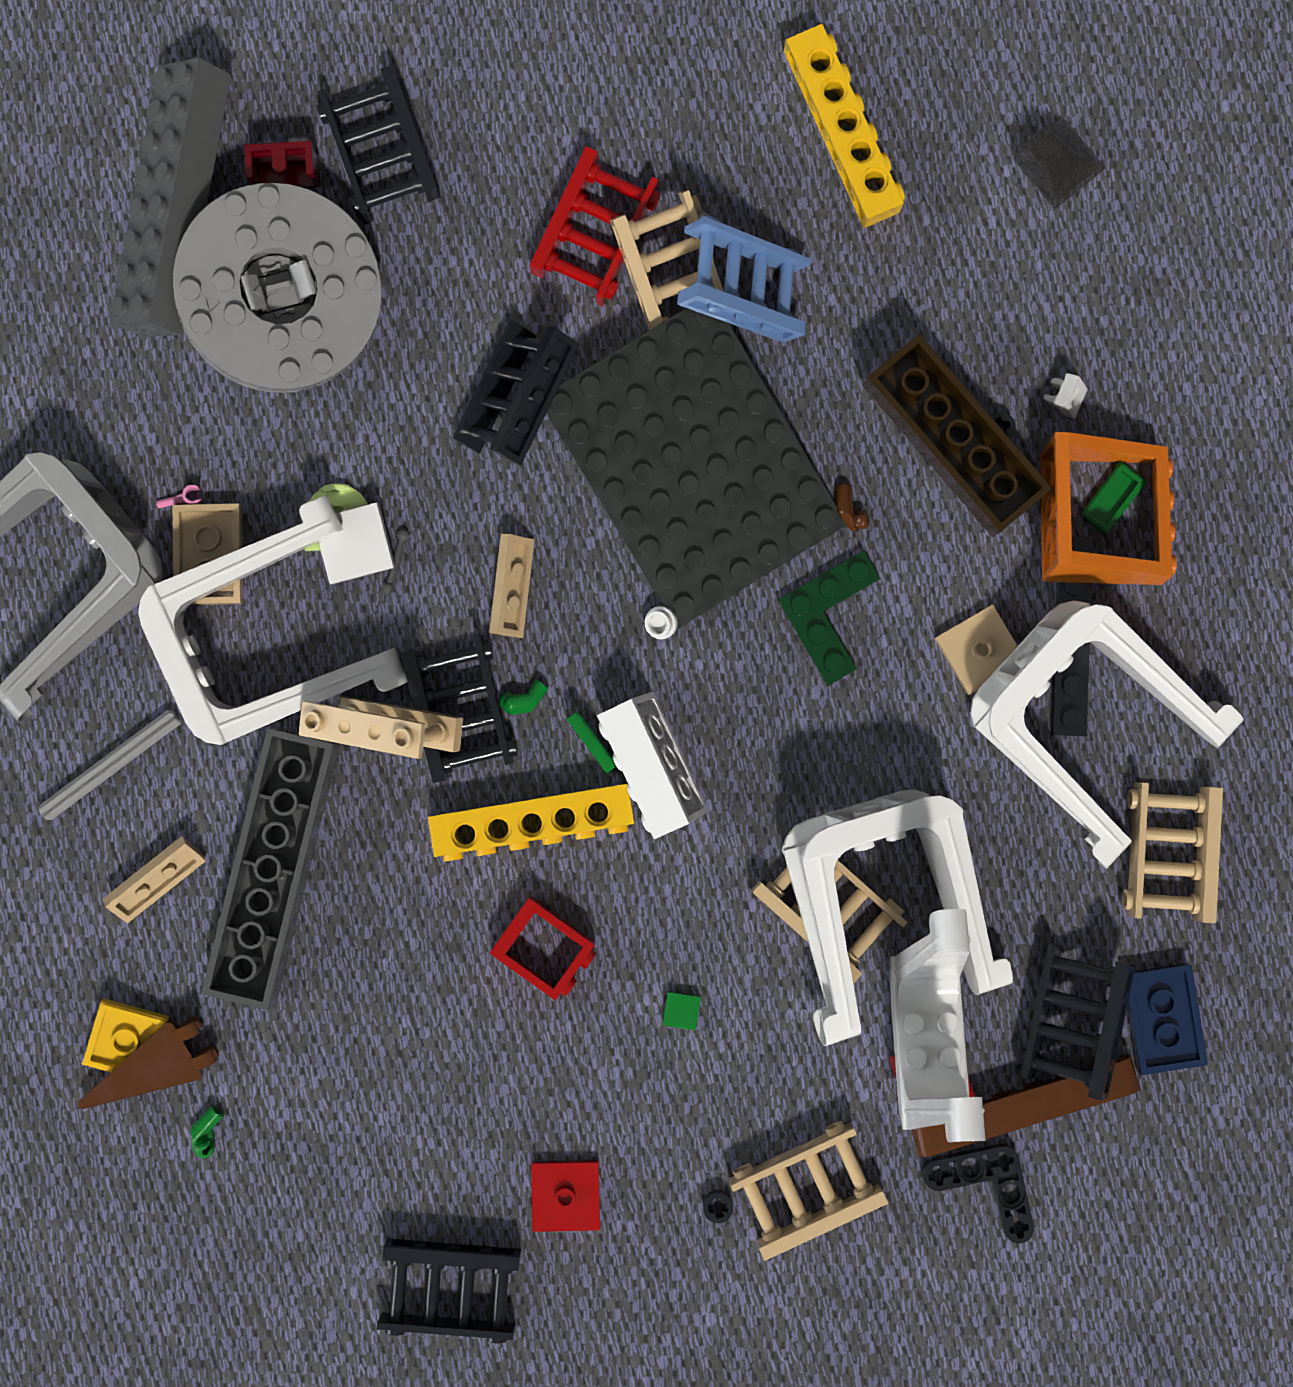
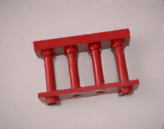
[529,146,661,307]

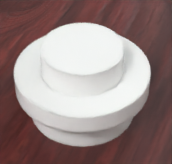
[645,606,678,639]

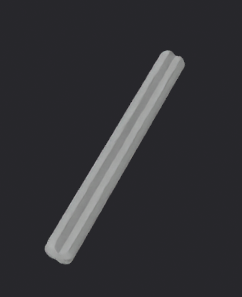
[38,710,181,820]

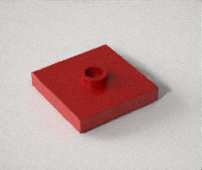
[531,1160,600,1232]

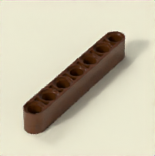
[911,1054,1141,1157]

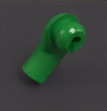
[499,679,549,715]
[190,1105,224,1159]

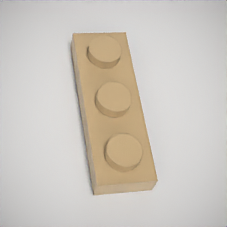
[489,534,535,638]
[103,836,206,924]

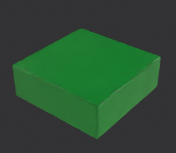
[663,991,701,1031]

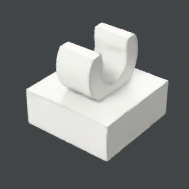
[1044,373,1087,419]

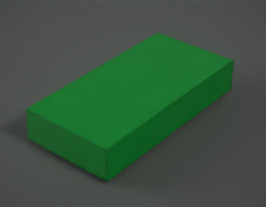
[1079,462,1147,535]
[567,713,616,774]

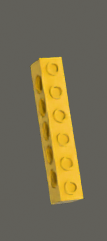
[784,24,905,228]
[428,783,634,862]

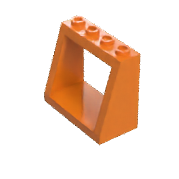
[1040,432,1177,585]

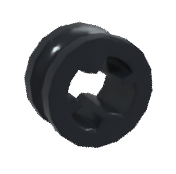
[703,1190,733,1223]

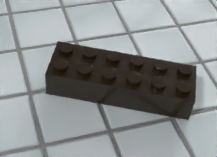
[863,334,1052,537]

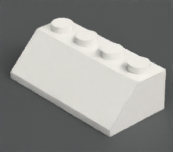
[597,691,709,839]

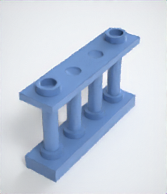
[677,216,811,343]

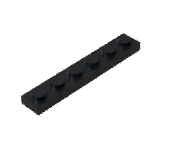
[1051,537,1093,737]

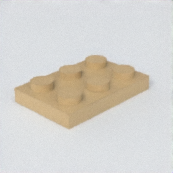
[172,503,243,605]

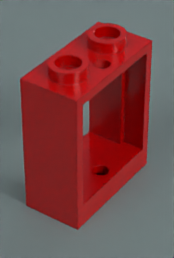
[489,896,597,1001]

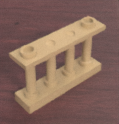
[610,190,724,330]
[299,696,463,759]
[1122,782,1223,923]
[751,860,908,983]
[729,1121,888,1261]

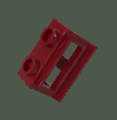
[244,141,321,188]

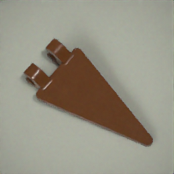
[78,1015,219,1109]

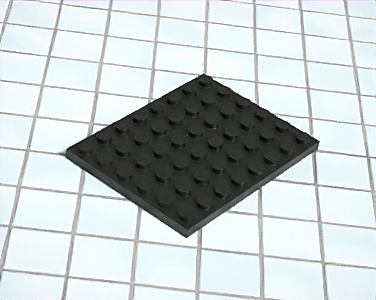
[546,308,846,629]

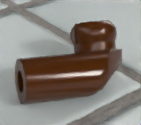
[835,484,869,532]

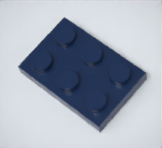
[1127,963,1208,1075]

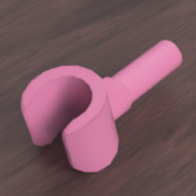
[156,485,202,508]

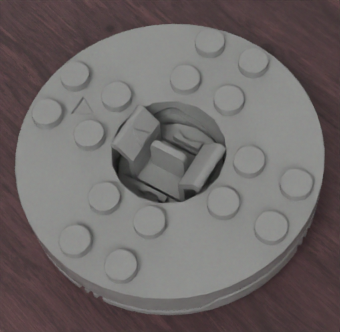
[173,183,381,393]

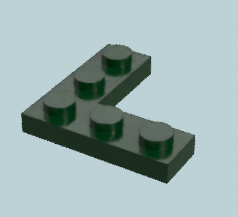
[777,550,881,686]

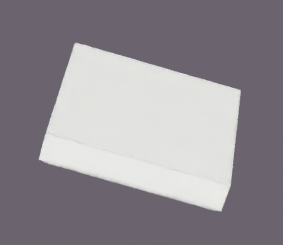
[319,502,396,584]

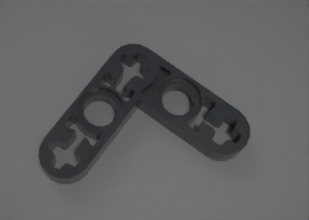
[921,1144,1034,1244]

